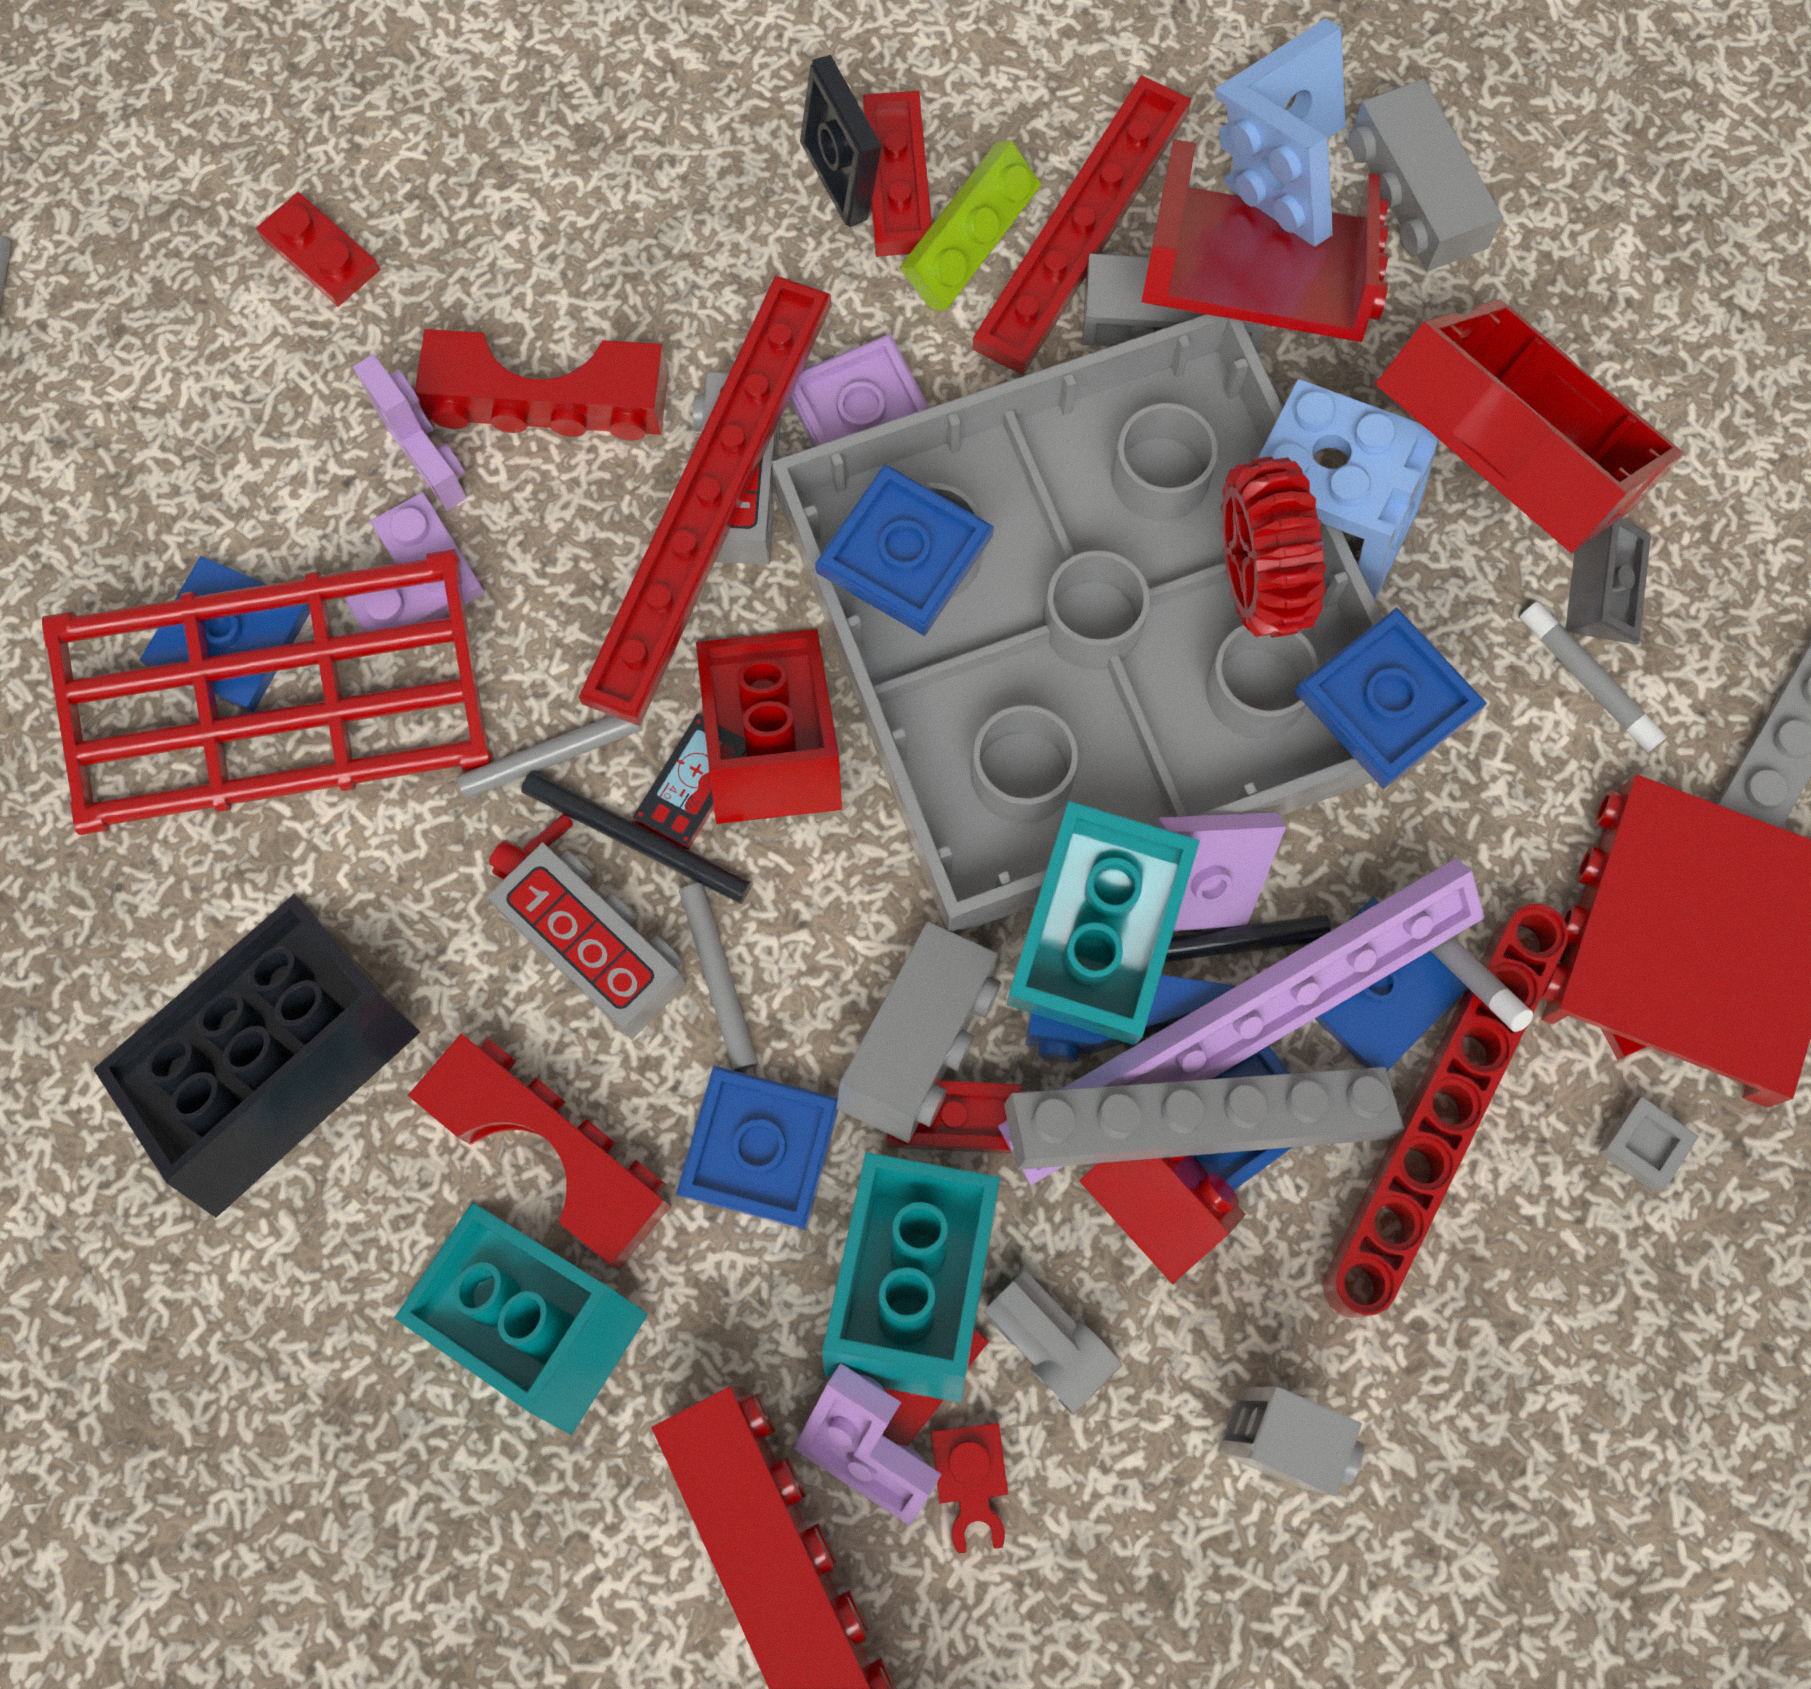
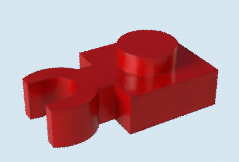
[931,1423,1008,1554]

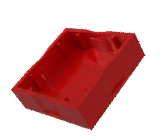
[1375,299,1685,554]

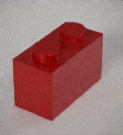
[1079,1155,1246,1285]

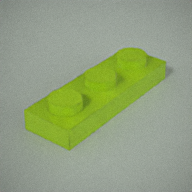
[899,140,1041,311]

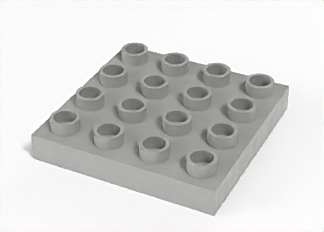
[771,314,1432,934]

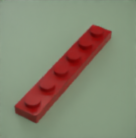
[972,75,1192,376]

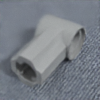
[983,1270,1122,1415]

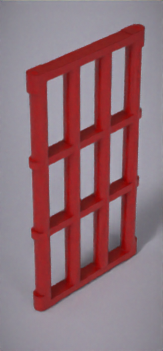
[42,549,492,835]

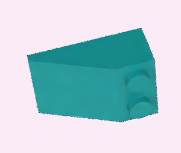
[1006,801,1200,1045]
[394,1202,648,1436]

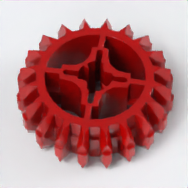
[1220,456,1327,638]

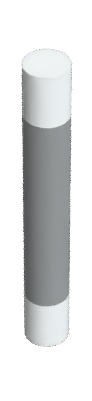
[1519,601,1667,753]
[1430,937,1533,1032]

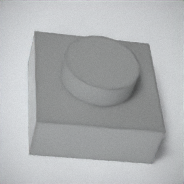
[1598,1096,1699,1193]

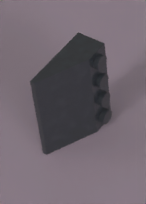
[93,893,421,1218]

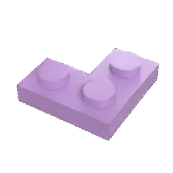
[353,354,467,511]
[345,492,485,631]
[793,1363,941,1526]

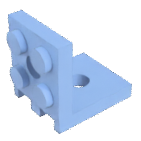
[1215,18,1346,247]
[1258,379,1439,601]

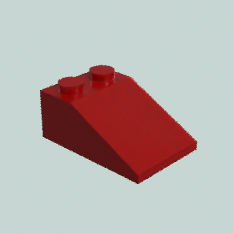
[696,629,842,824]

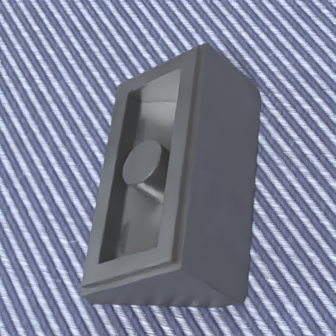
[1565,518,1651,645]

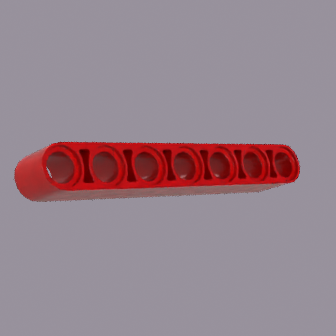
[1323,903,1569,1318]

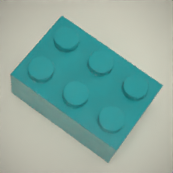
[822,1152,1000,1403]

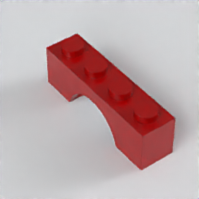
[414,329,669,441]
[407,1033,671,1270]

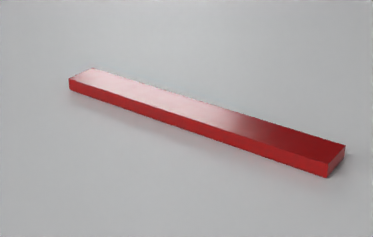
[579,275,832,726]

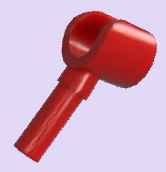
[489,814,573,880]

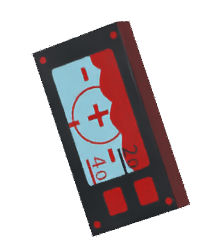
[633,714,746,849]

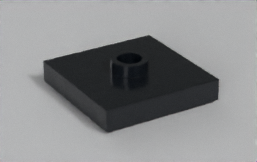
[800,55,882,228]

